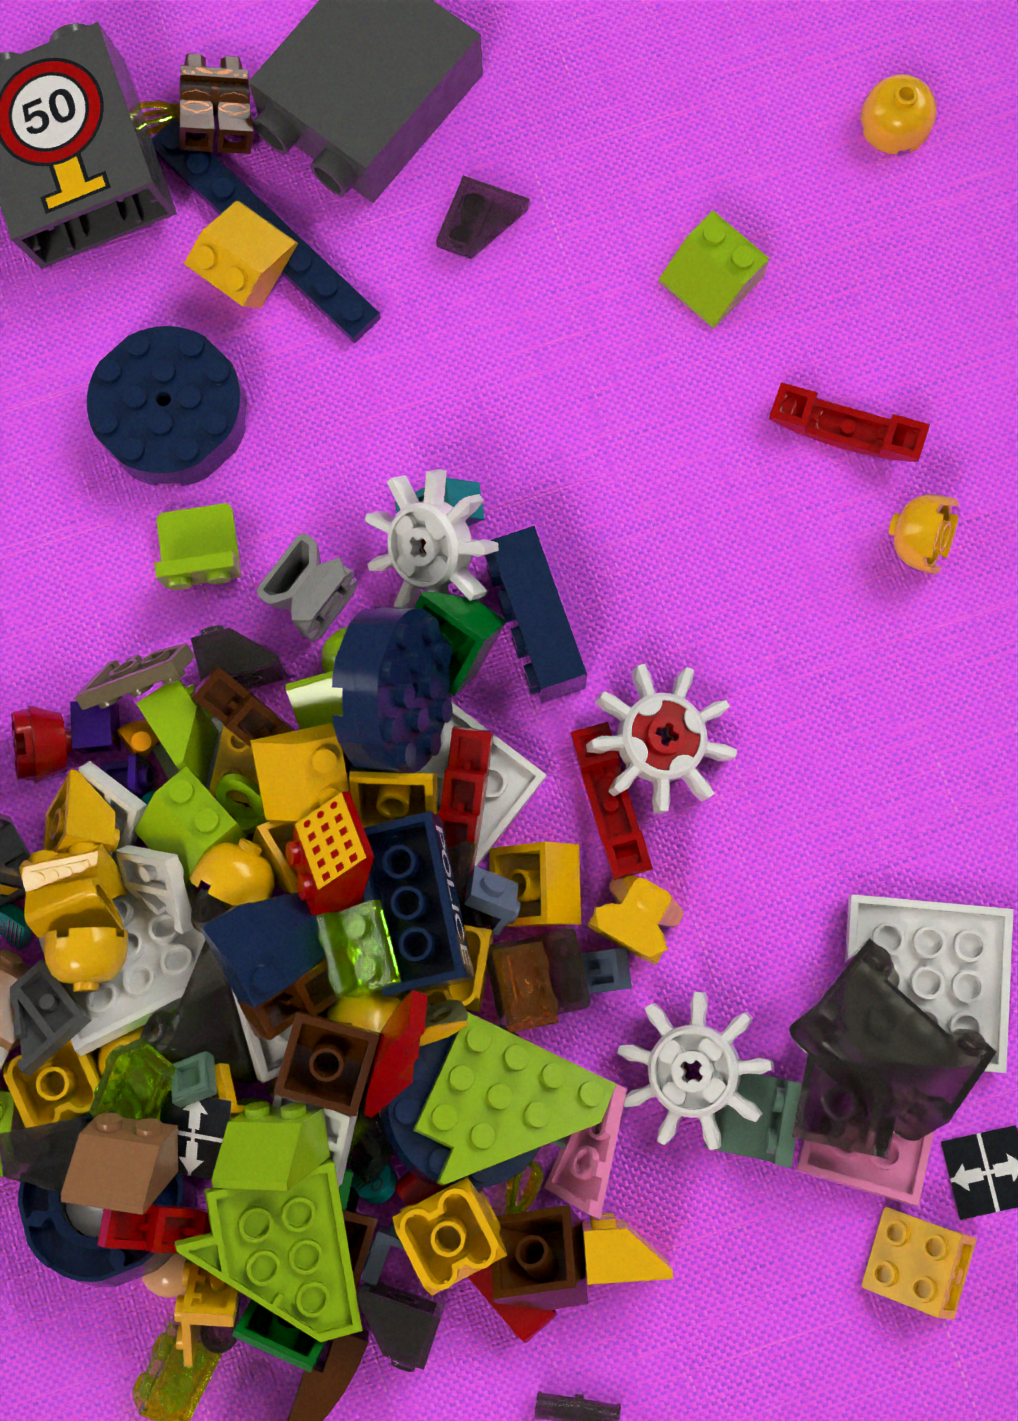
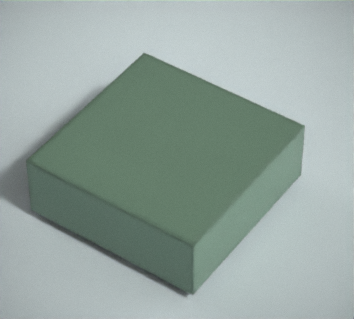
[170,1051,217,1108]

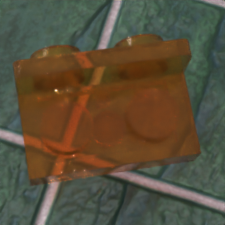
[492,941,559,1033]

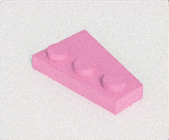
[544,1078,627,1219]
[795,1124,936,1206]

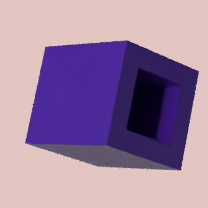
[70,701,121,754]

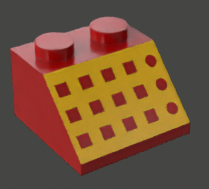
[286,791,374,916]

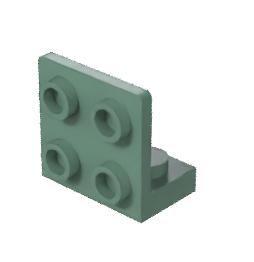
[704,1073,805,1168]

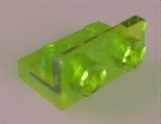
[317,900,401,998]
[89,1037,176,1120]
[132,1322,223,1421]

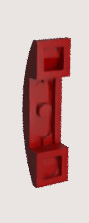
[769,382,930,462]
[570,722,653,880]

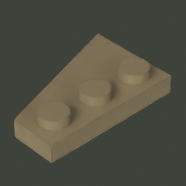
[75,643,195,710]

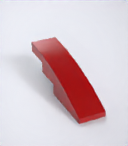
[437,726,494,896]
[365,990,428,1118]
[97,1204,211,1254]

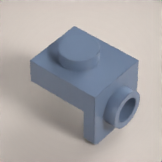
[464,866,521,935]
[564,948,632,996]
[361,1223,405,1286]

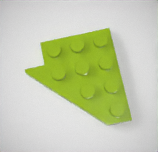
[413,1012,616,1185]

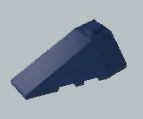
[200,893,368,1008]

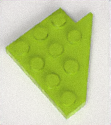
[174,1159,362,1342]

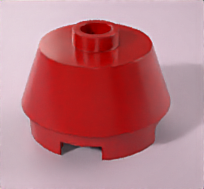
[11,705,73,784]

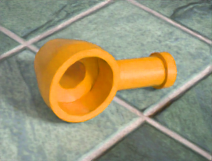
[116,718,159,758]

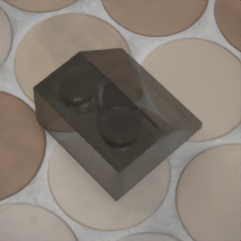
[191,625,291,690]
[792,1053,896,1160]
[357,1281,445,1372]

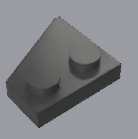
[9,959,92,1076]

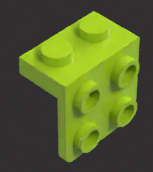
[154,503,242,590]

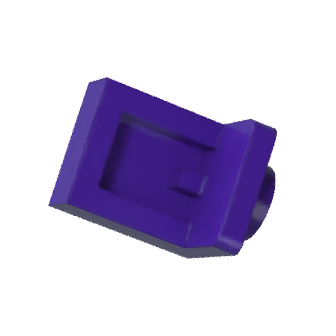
[100,753,155,799]

